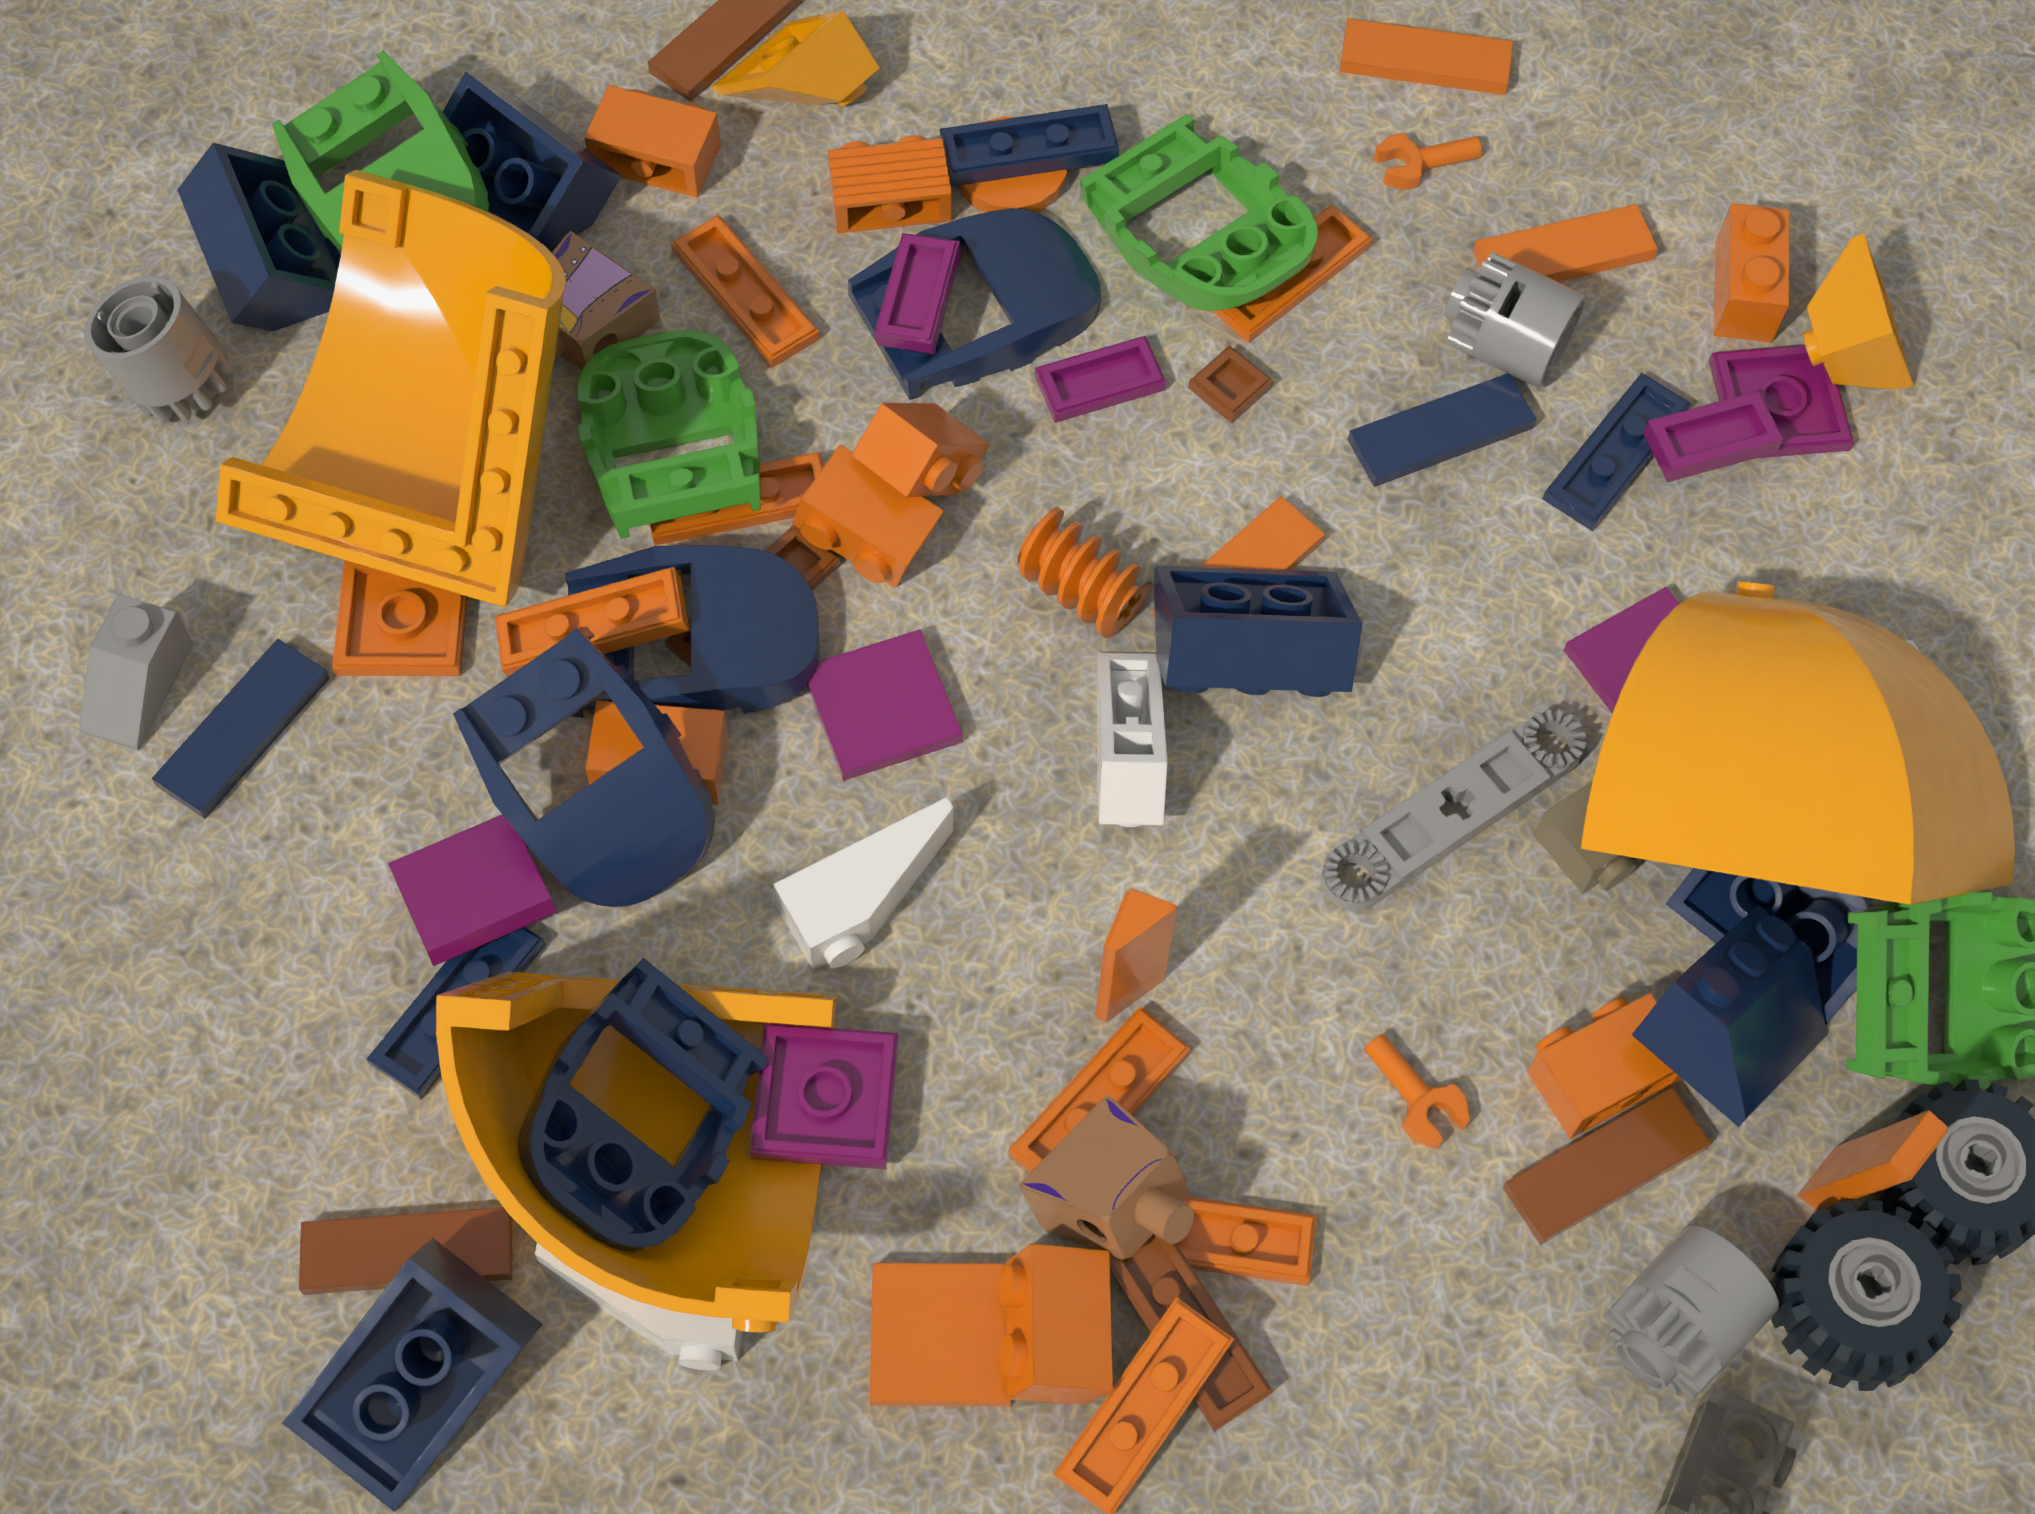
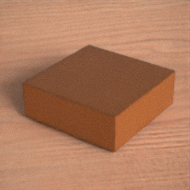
[1188,345,1273,423]

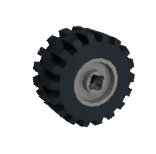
[1878,1079,2035,1265]
[1770,1199,1962,1391]

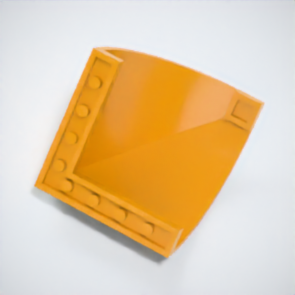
[215,170,566,607]
[1581,581,2015,905]
[436,971,838,1332]

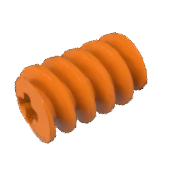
[1017,507,1153,638]

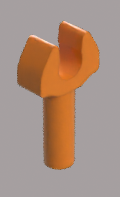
[1374,133,1482,190]
[1364,1034,1470,1149]

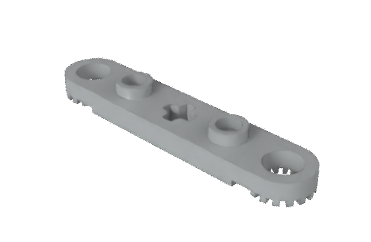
[1321,709,1587,911]

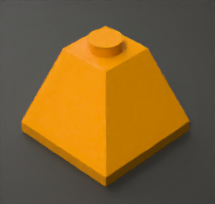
[711,10,880,106]
[1802,233,1914,389]

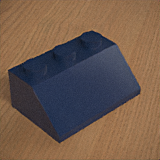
[442,71,622,251]
[177,143,341,331]
[1154,565,1363,697]
[1666,868,1891,1026]
[1632,905,1827,1127]

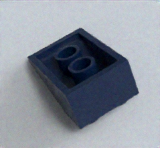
[282,1238,543,1512]

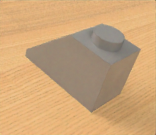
[79,594,193,751]

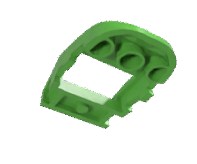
[272,50,489,252]
[1079,114,1318,311]
[577,330,761,539]
[1846,892,2035,1089]

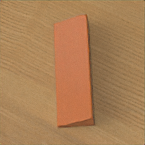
[1095,888,1178,1022]

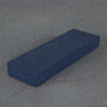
[939,104,1120,187]
[1542,372,1692,532]
[1348,373,1536,487]
[151,638,330,819]
[366,927,546,1100]

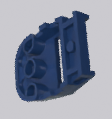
[848,208,1101,400]
[565,545,820,718]
[453,626,715,907]
[518,958,768,1251]

